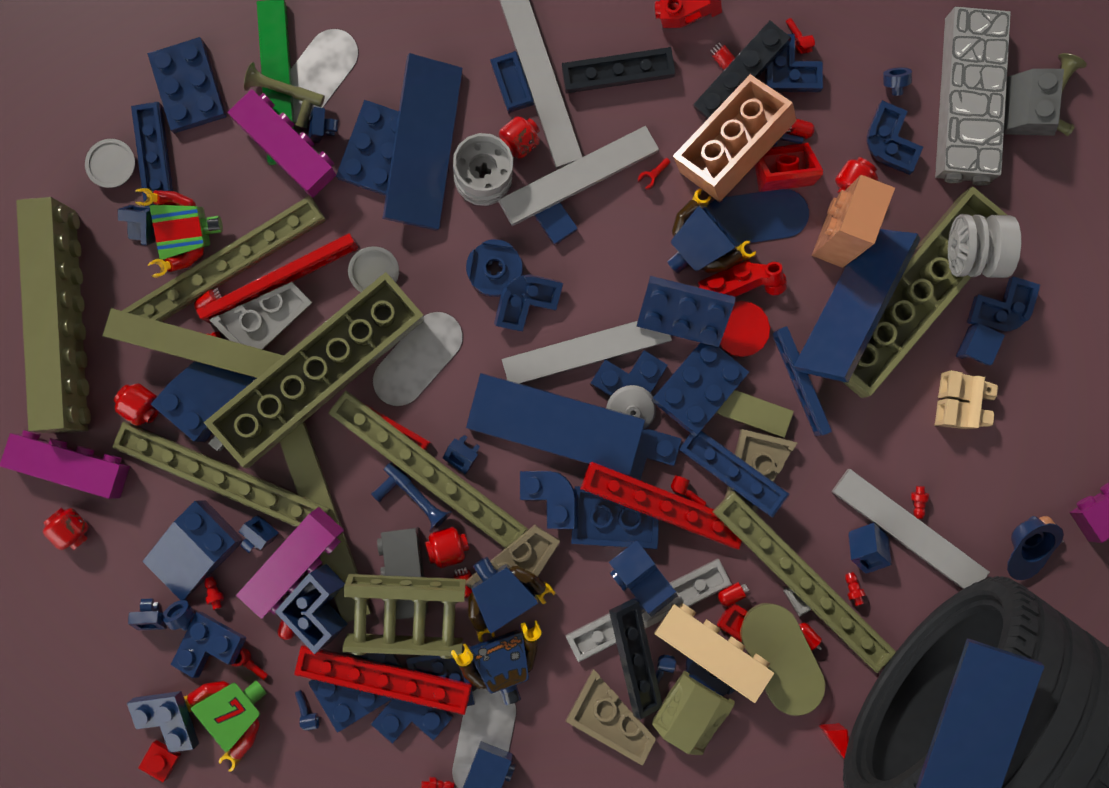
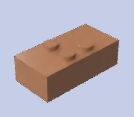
[673,74,796,202]
[812,175,895,268]

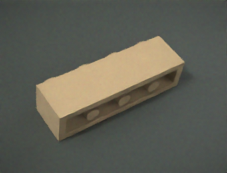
[654,603,774,703]

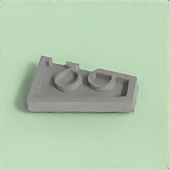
[209,282,313,350]

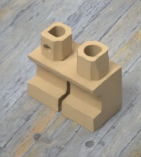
[935,370,998,429]

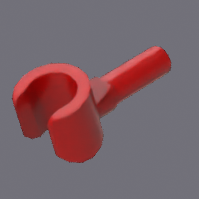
[786,18,815,54]
[638,158,671,190]
[671,476,706,506]
[231,648,268,680]

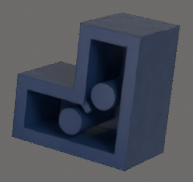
[609,540,678,617]
[275,564,348,654]

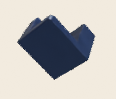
[118,205,156,246]
[956,323,1005,366]
[849,523,892,574]

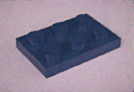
[147,37,227,134]
[336,100,399,196]
[636,276,735,347]
[651,343,749,437]
[571,486,659,549]
[308,653,403,733]

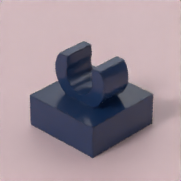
[308,107,338,143]
[443,435,480,474]
[239,515,279,553]
[128,598,167,630]

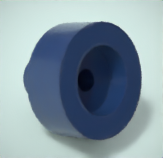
[883,67,912,96]
[162,600,194,631]

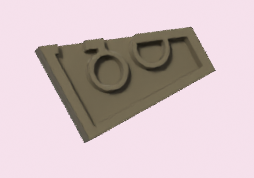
[725,429,797,512]
[466,525,560,589]
[565,669,656,766]

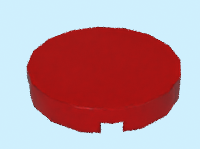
[719,301,770,357]

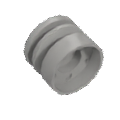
[453,133,513,206]
[948,214,1021,278]

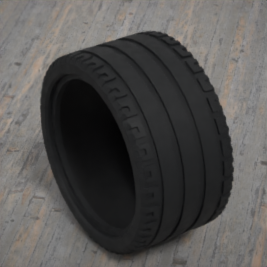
[843,576,1109,788]

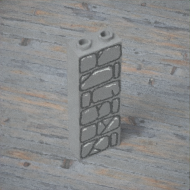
[935,7,1011,186]

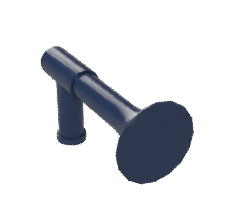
[371,462,452,532]

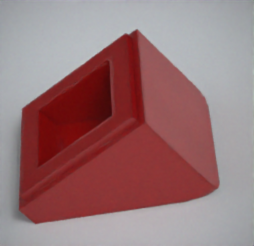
[819,723,849,759]

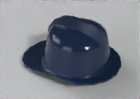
[1007,516,1064,580]

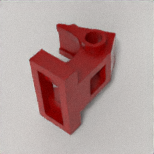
[655,0,722,28]

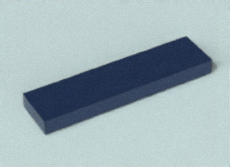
[131,102,173,207]
[772,326,832,437]
[679,431,790,518]

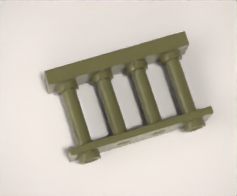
[343,574,466,659]

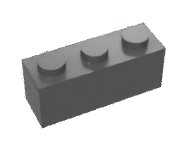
[377,527,429,619]

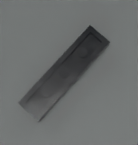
[693,20,791,119]
[561,47,676,94]
[609,599,662,720]

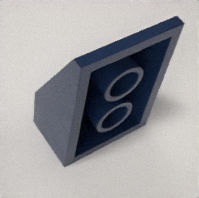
[151,361,257,443]
[142,500,244,600]

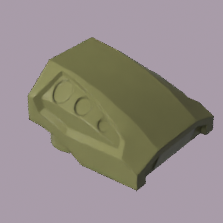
[652,670,735,755]

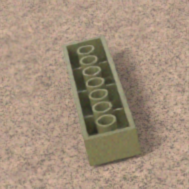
[843,186,1007,398]
[16,197,91,434]
[204,272,424,468]

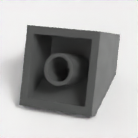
[1004,69,1064,136]

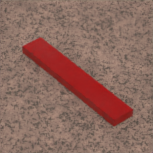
[196,233,359,323]
[580,462,742,550]
[294,645,472,715]

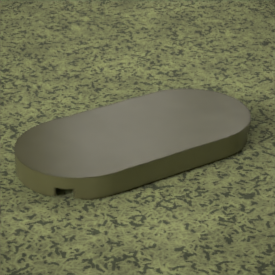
[740,603,825,716]

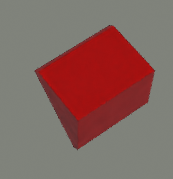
[755,143,823,192]

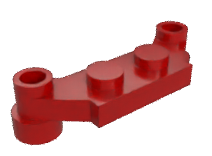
[698,259,787,297]

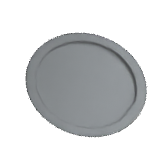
[85,139,135,188]
[348,246,399,292]
[606,385,656,430]

